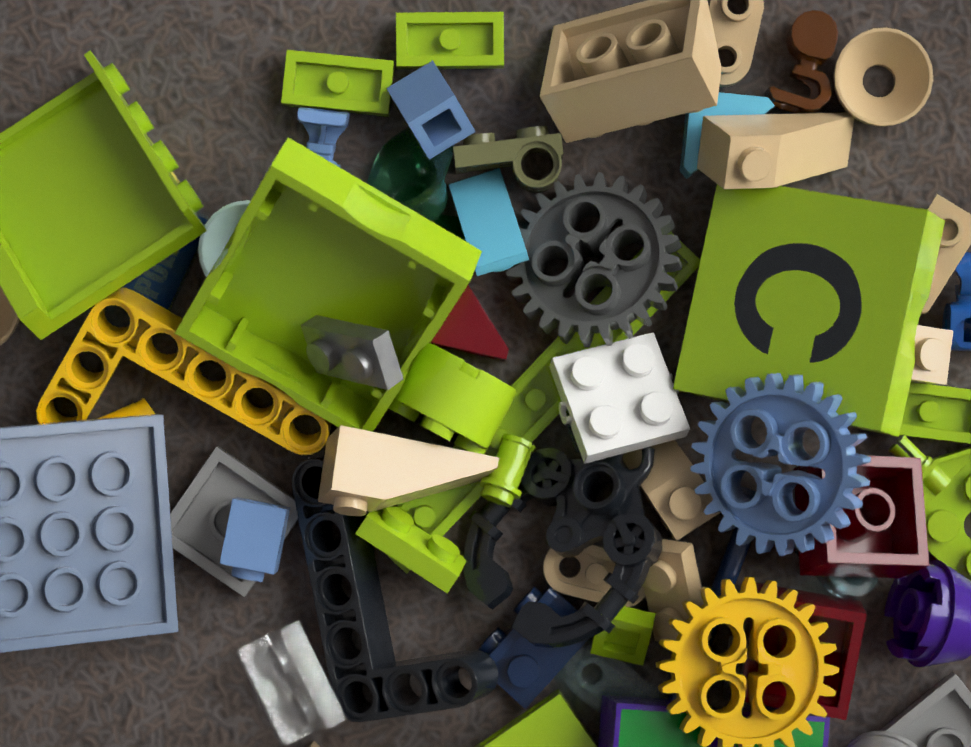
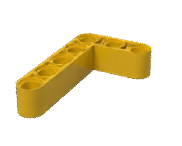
[36,287,332,455]

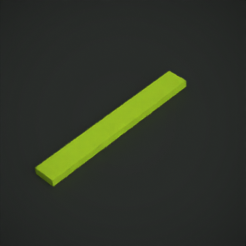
[385,232,700,574]

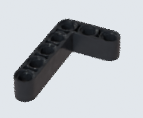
[292,456,498,722]

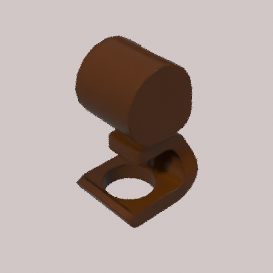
[765,10,838,114]

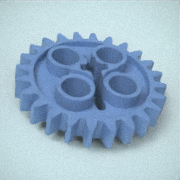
[690,373,871,556]

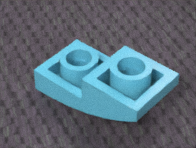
[449,168,529,276]

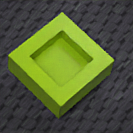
[590,606,656,666]

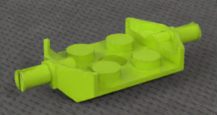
[888,435,971,581]

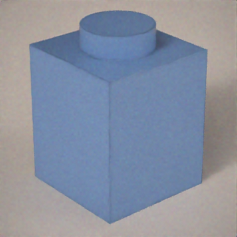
[386,60,476,160]
[219,497,291,582]

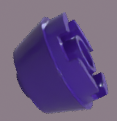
[884,560,971,668]

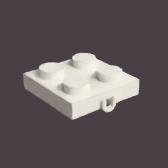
[549,332,690,464]

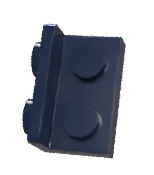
[477,585,588,709]

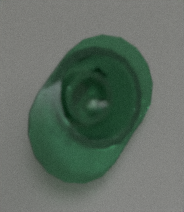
[367,127,454,222]

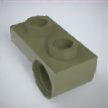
[453,126,564,193]

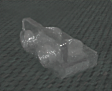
[236,620,347,746]

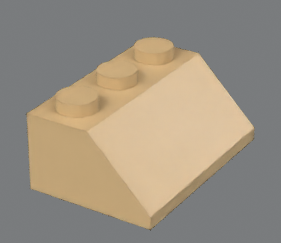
[540,0,722,143]

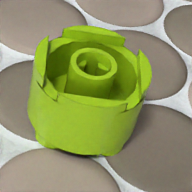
[389,343,517,454]

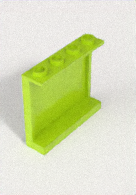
[0,50,207,340]

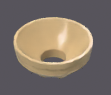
[833,27,933,127]

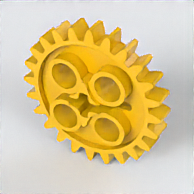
[656,577,839,747]

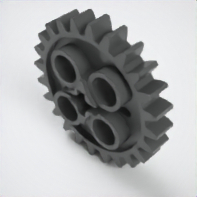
[506,172,682,347]

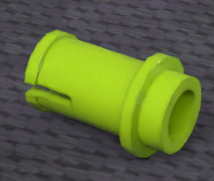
[480,434,535,507]

